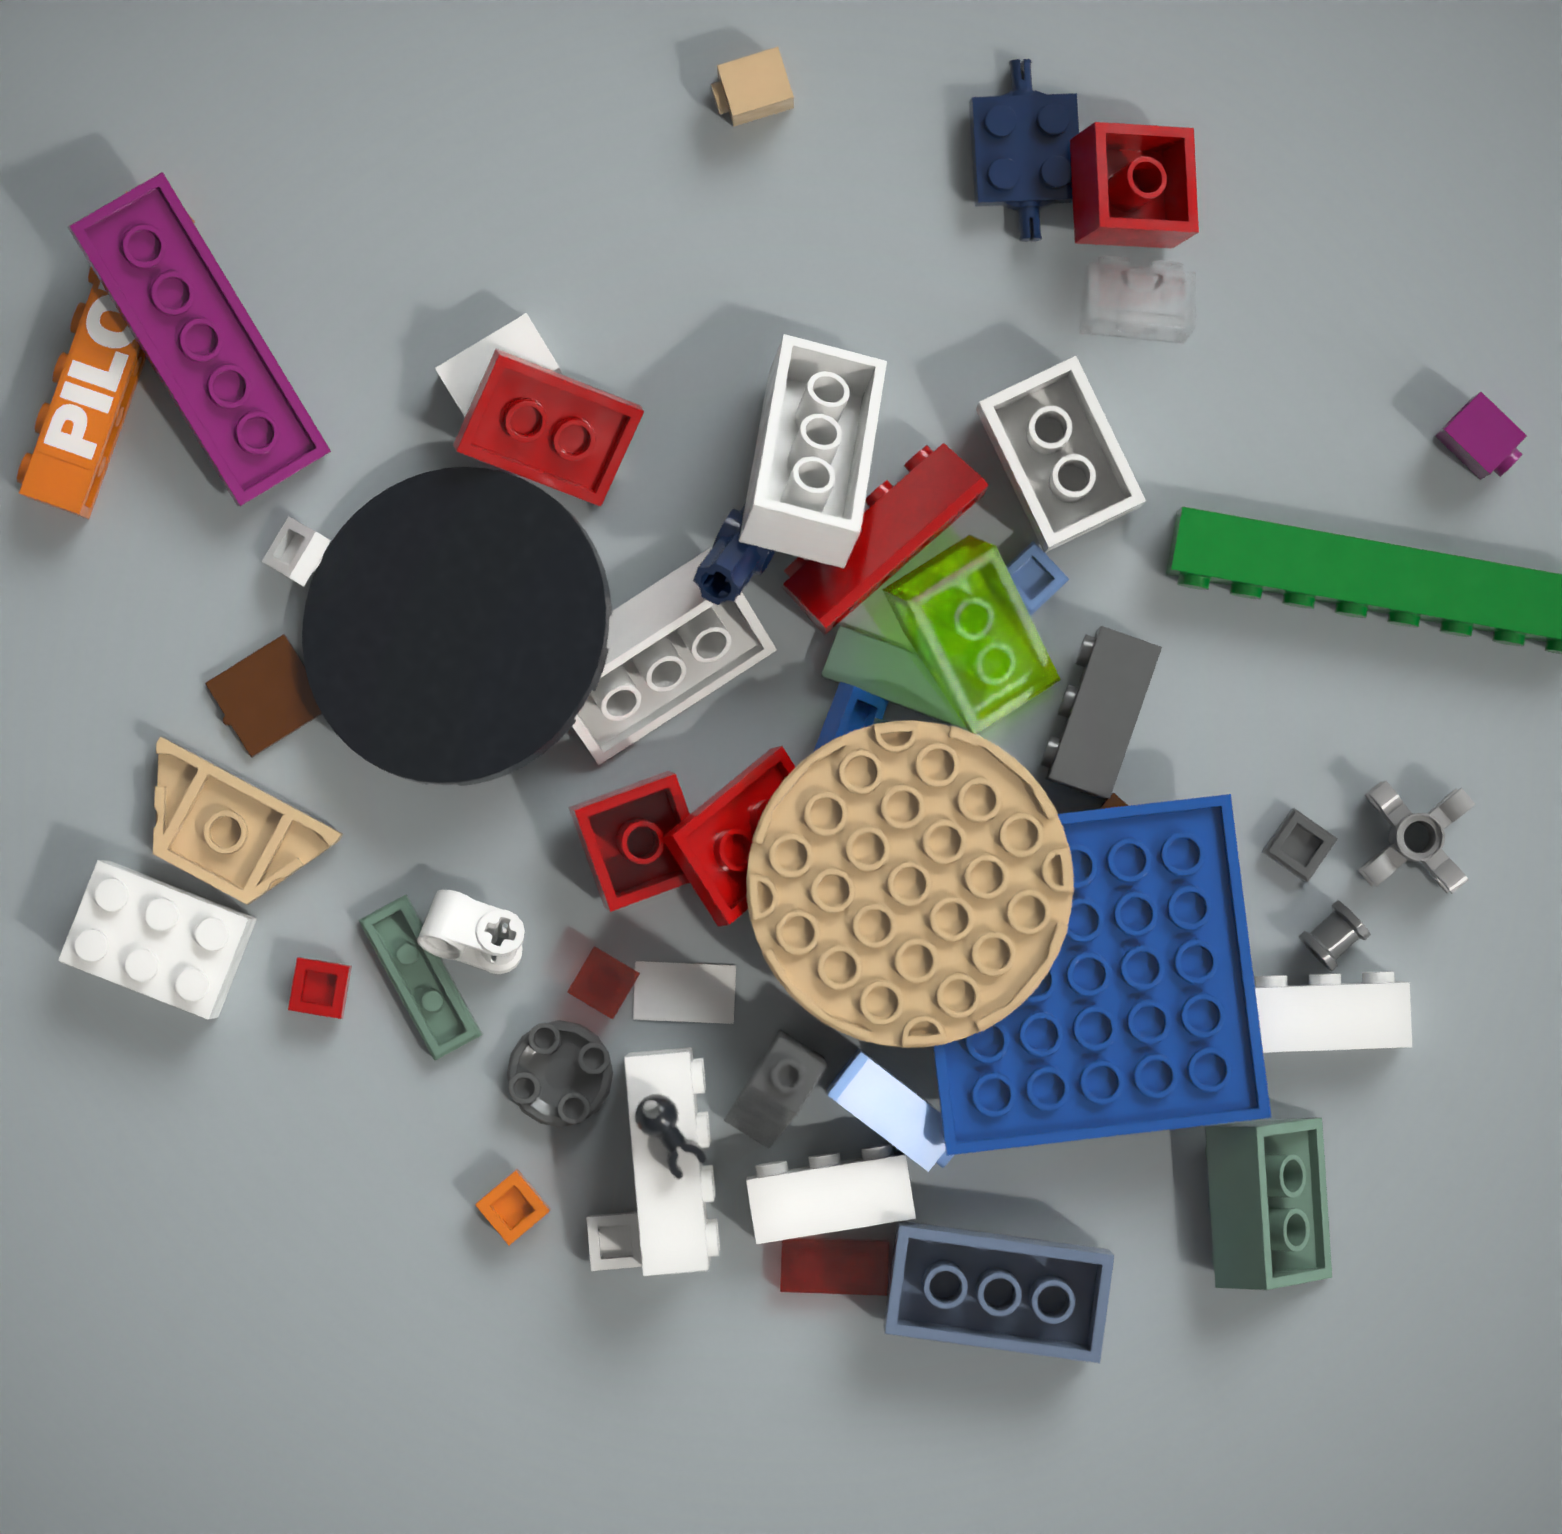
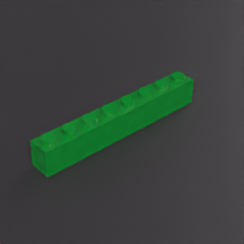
[1166,506,1562,654]

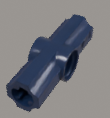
[693,502,776,605]

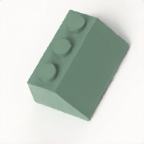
[1205,1118,1332,1290]

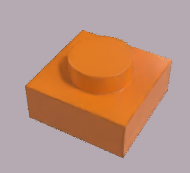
[475,1169,551,1245]

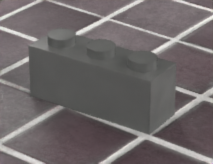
[1040,626,1162,800]

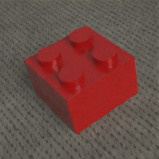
[1070,122,1199,249]
[568,771,690,912]

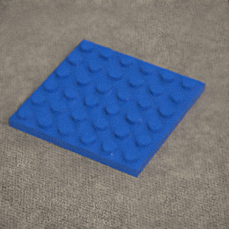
[933,794,1271,1156]

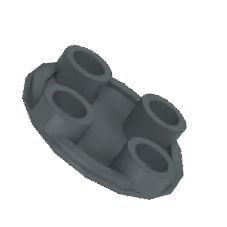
[507,1020,613,1127]

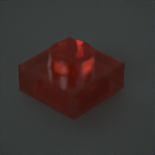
[567,946,641,1019]

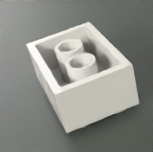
[976,356,1146,553]
[58,860,257,1020]

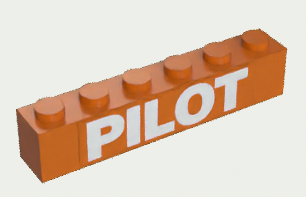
[17,191,195,519]

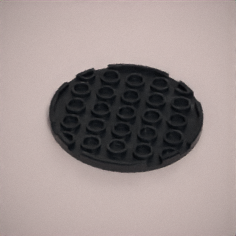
[302,467,612,786]

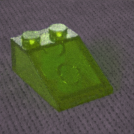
[882,535,1061,734]

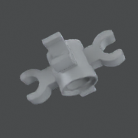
[1358,781,1475,894]

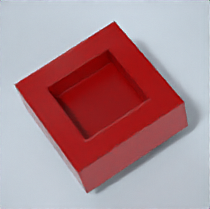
[288,957,352,1019]

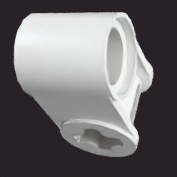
[417,889,525,974]

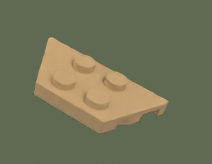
[153,736,343,904]

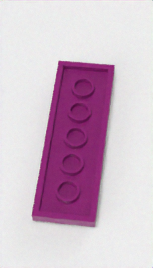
[67,172,331,506]

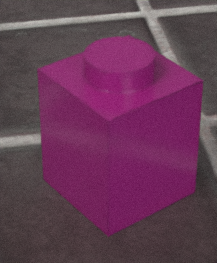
[1435,392,1527,480]

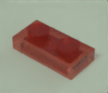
[780,1237,889,1296]

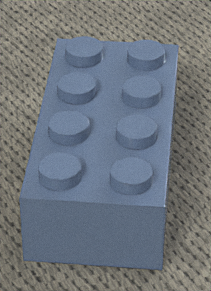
[883,1221,1115,1363]

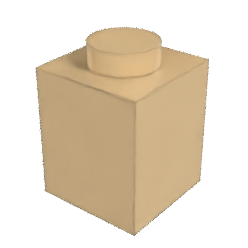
[710,47,794,127]

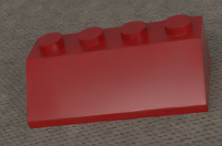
[783,443,989,636]

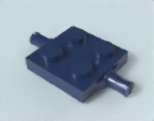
[969,59,1079,242]

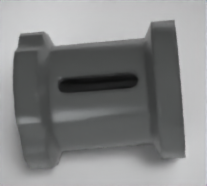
[1298,900,1371,971]

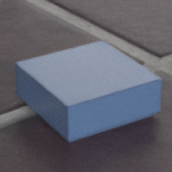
[993,541,1069,617]

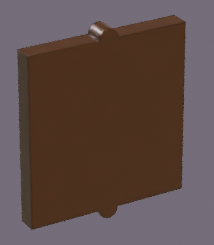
[205,634,322,758]

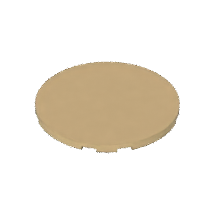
[747,720,1074,1048]

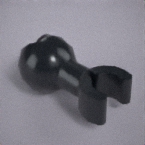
[635,1094,706,1179]

